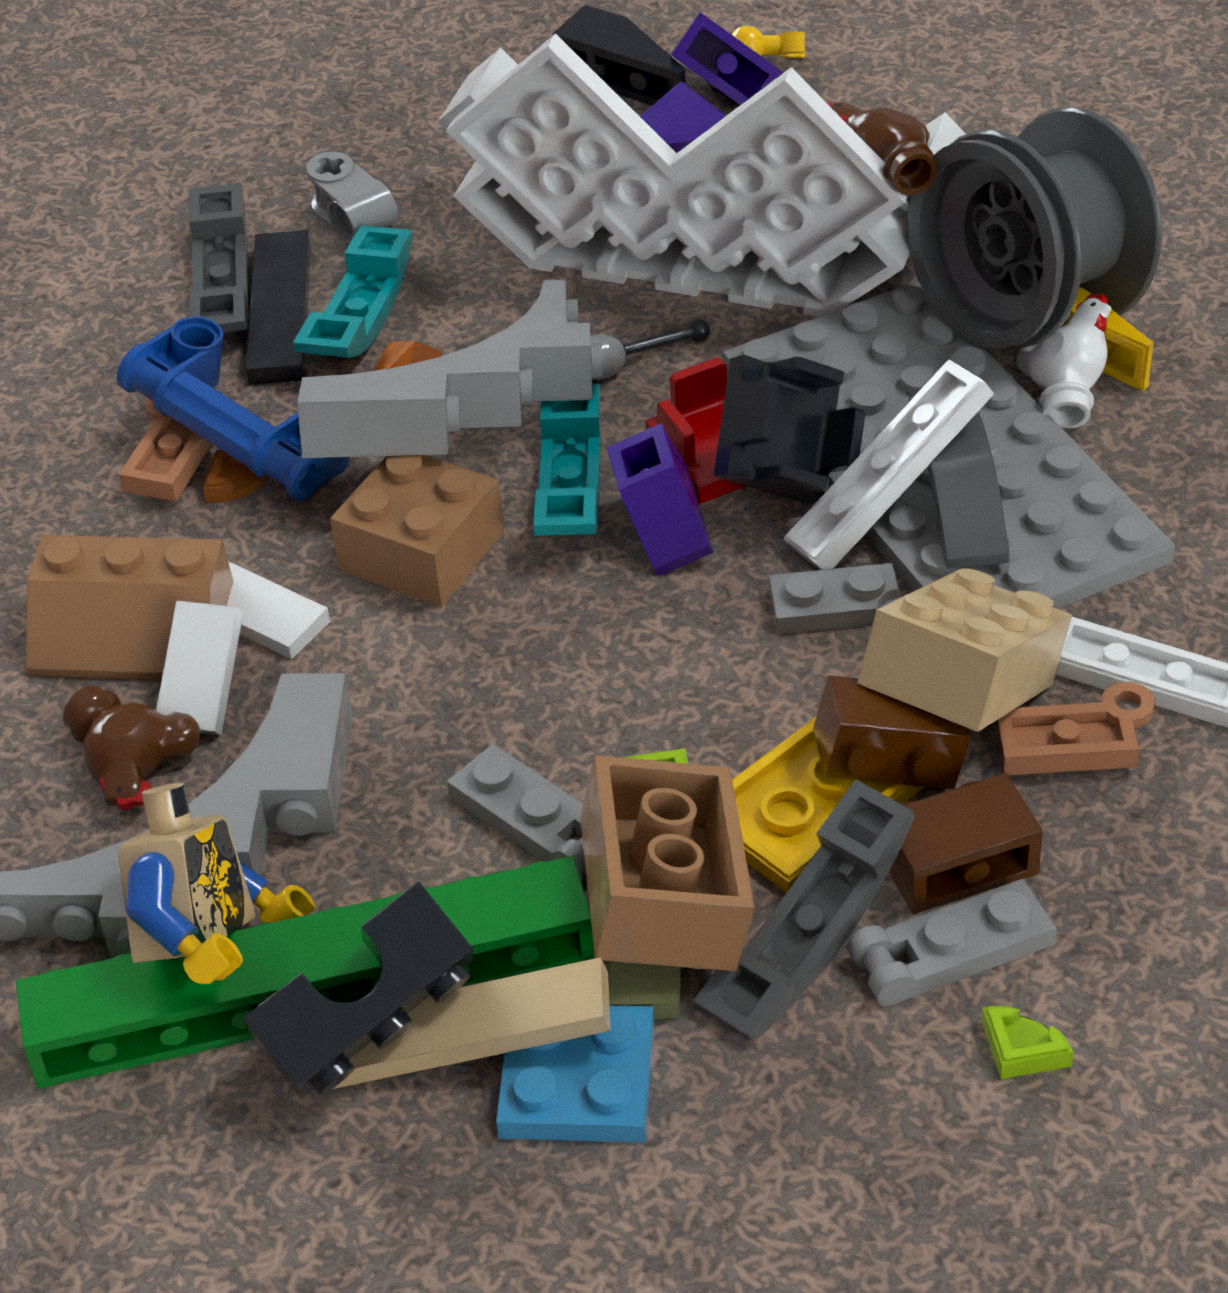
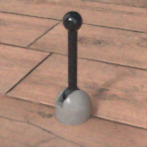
[590,319,710,382]

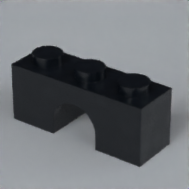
[243,881,474,1098]

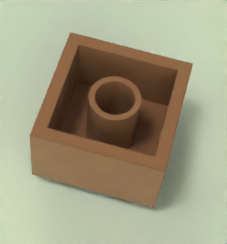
[330,455,504,607]

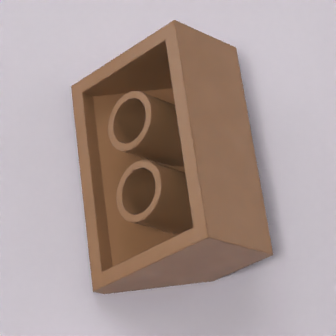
[26,535,234,681]

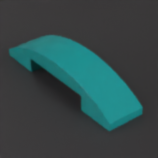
[293,225,413,358]
[533,384,601,536]

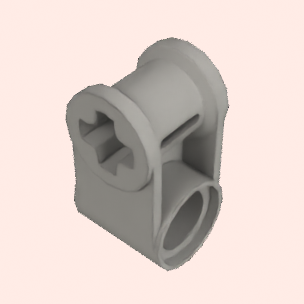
[306,151,398,245]

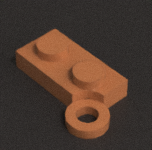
[119,398,212,502]
[995,682,1155,775]

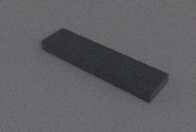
[246,230,311,384]

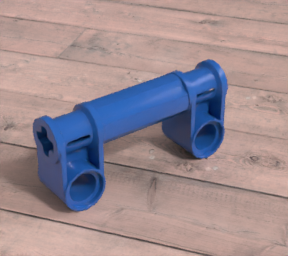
[116,316,350,501]

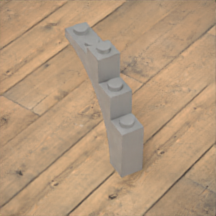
[297,280,603,458]
[0,673,353,959]

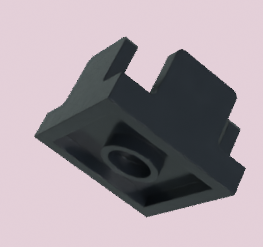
[713,355,865,504]

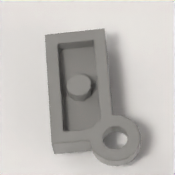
[769,563,899,635]

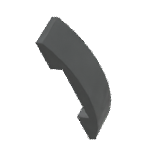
[189,183,250,332]
[908,398,1010,569]
[693,780,915,1042]

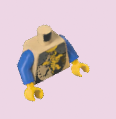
[118,783,315,984]

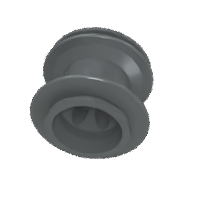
[907,107,1162,349]

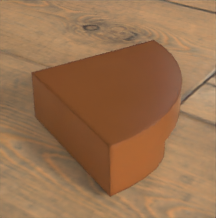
[203,450,269,503]

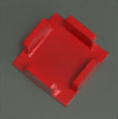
[645,357,746,504]

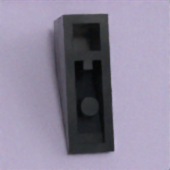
[552,5,686,106]

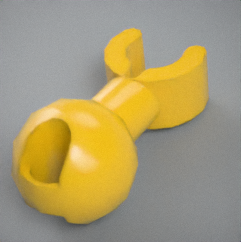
[731,25,805,58]

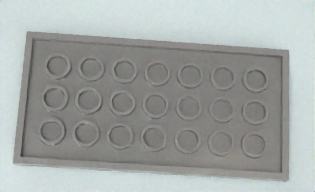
[722,281,1175,609]

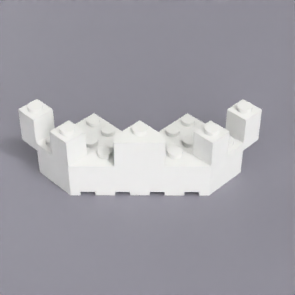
[438,33,966,317]

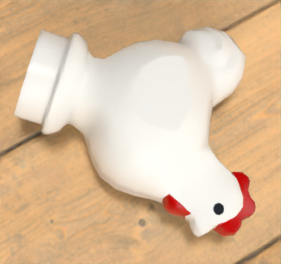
[1016,294,1111,428]

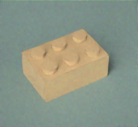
[858,568,1072,732]

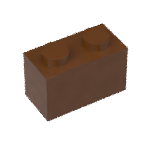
[813,675,972,789]
[889,773,1043,914]

